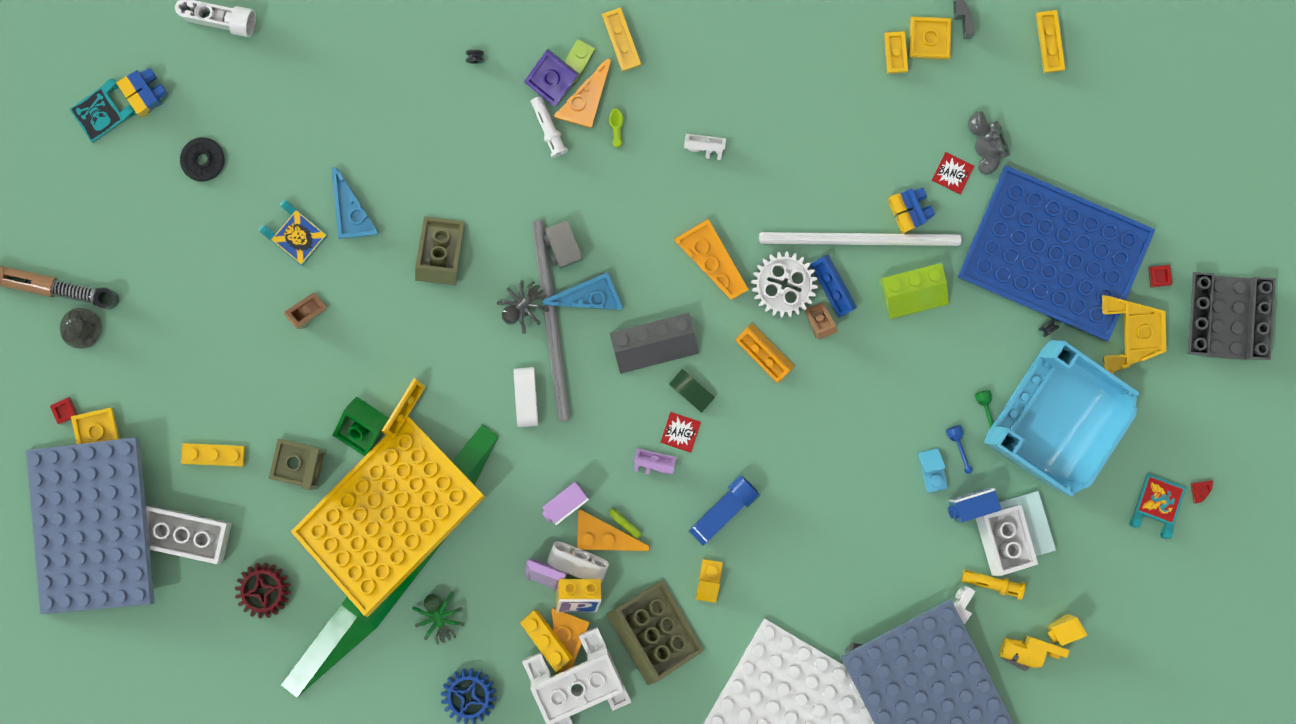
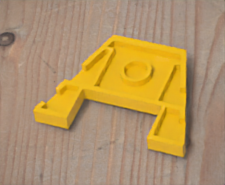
[1102,295,1166,374]

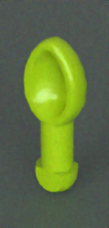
[609,108,624,148]
[609,508,641,538]

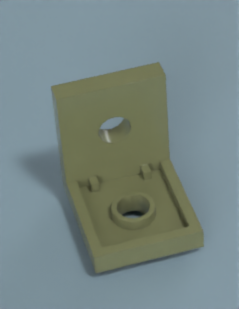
[268,439,327,490]

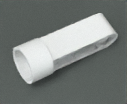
[175,0,256,38]

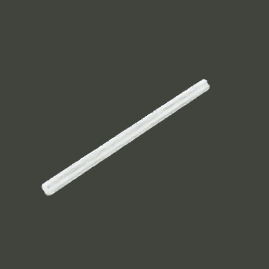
[759,232,962,246]

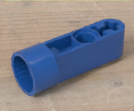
[689,475,760,546]

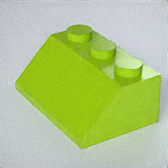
[879,263,949,320]

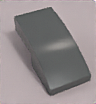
[953,0,975,39]

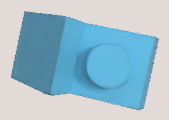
[918,448,948,493]

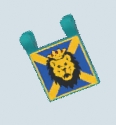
[259,200,328,266]

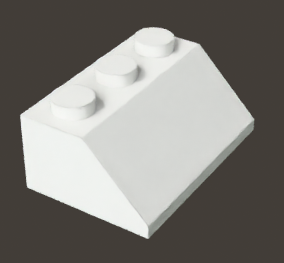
[976,505,1038,576]

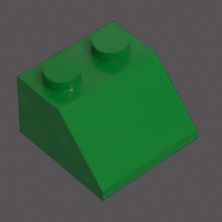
[333,396,389,456]

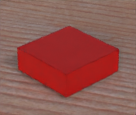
[1148,265,1172,288]
[50,397,78,425]

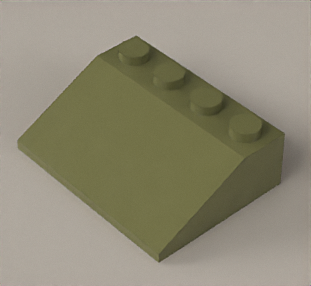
[606,580,704,685]

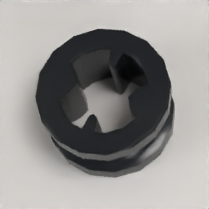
[466,50,484,64]
[1039,319,1059,337]

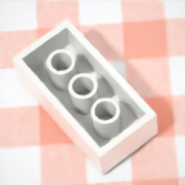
[146,506,232,564]

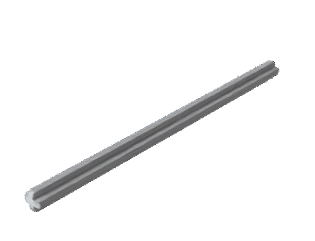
[532,220,570,421]

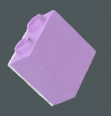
[542,481,590,525]

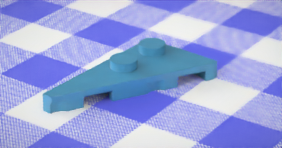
[332,167,378,239]

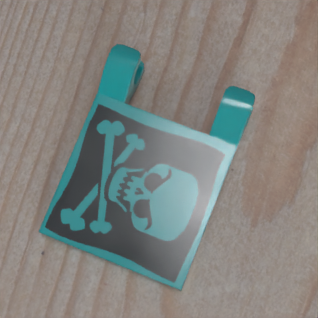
[70,78,136,143]

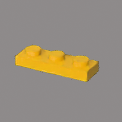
[602,7,641,72]
[1035,10,1065,74]
[181,443,246,467]
[520,609,573,672]

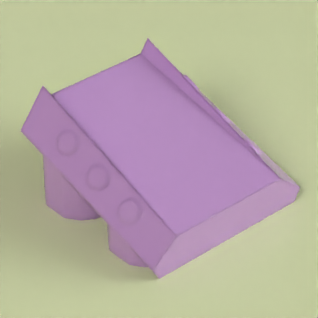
[524,558,567,592]

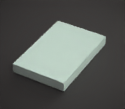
[999,491,1056,556]

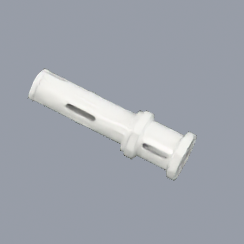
[530,97,568,158]

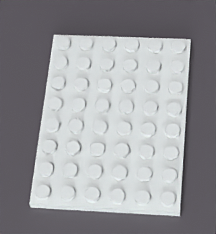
[703,618,874,724]

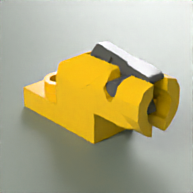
[999,635,1070,671]

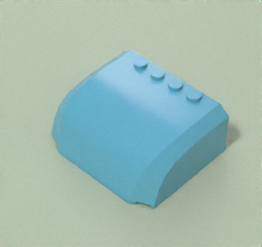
[984,340,1139,497]

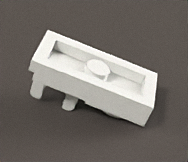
[684,133,726,160]

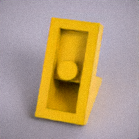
[696,559,723,603]

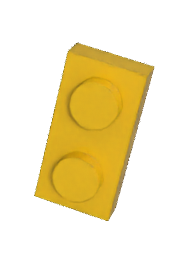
[884,31,908,74]

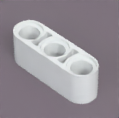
[514,367,538,427]
[547,541,609,583]

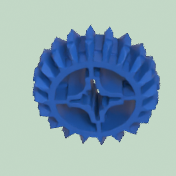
[441,668,497,724]

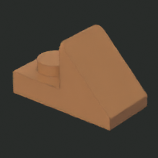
[283,293,327,329]
[805,302,838,339]

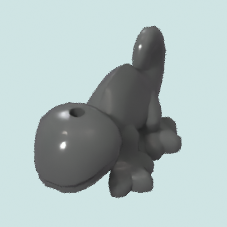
[968,111,1010,175]

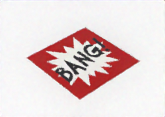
[931,152,974,195]
[660,412,701,453]

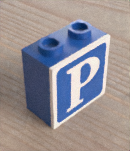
[948,488,1001,523]

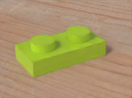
[565,39,595,85]

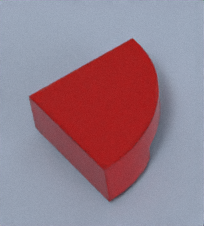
[1190,480,1213,504]

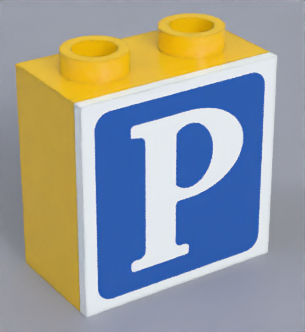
[556,579,601,612]

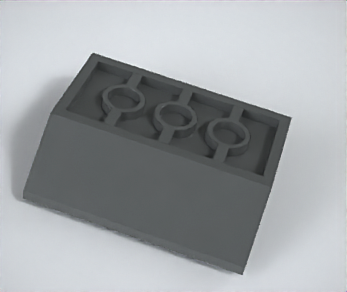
[1188,272,1276,360]

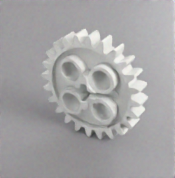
[751,251,818,318]

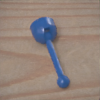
[946,425,973,474]

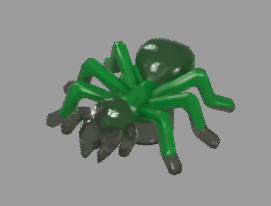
[412,592,465,645]

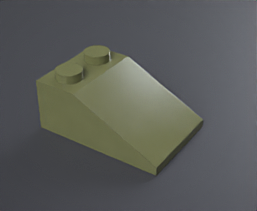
[415,216,464,285]

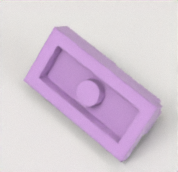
[633,448,676,474]

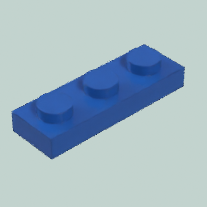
[810,254,858,318]

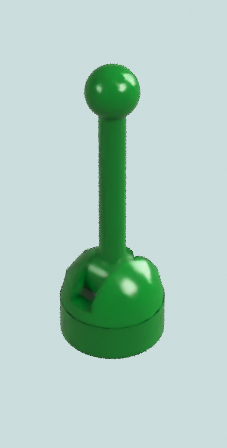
[974,390,993,428]

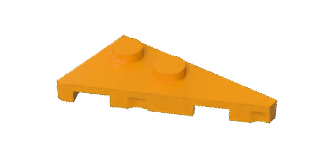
[554,59,611,129]

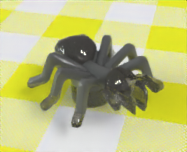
[496,280,549,334]

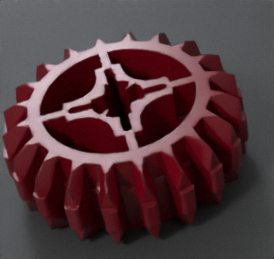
[235,562,291,619]

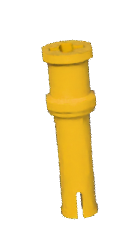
[961,569,1026,600]

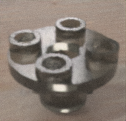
[60,308,102,349]

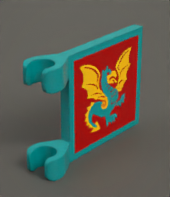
[1129,474,1186,539]

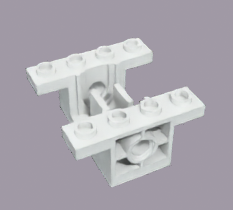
[522,627,631,724]

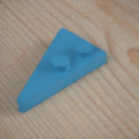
[542,272,623,310]

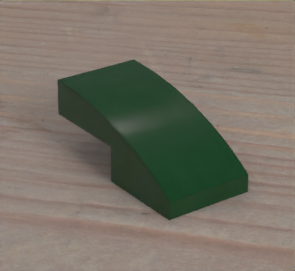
[669,369,715,413]

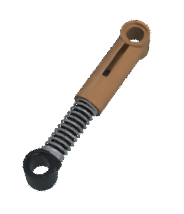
[0,266,119,309]

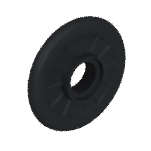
[180,137,224,182]

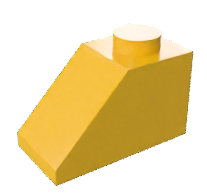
[1047,614,1087,646]

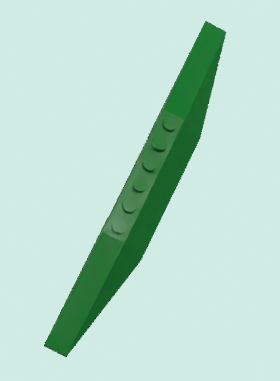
[281,424,499,697]

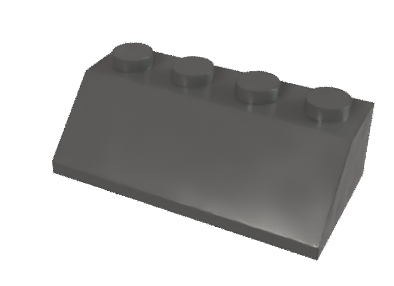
[610,313,699,374]

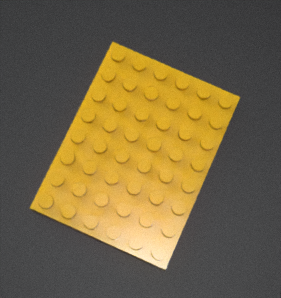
[291,416,486,617]

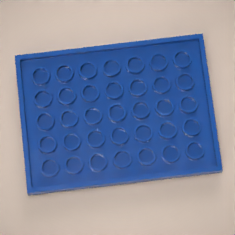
[957,165,1156,342]

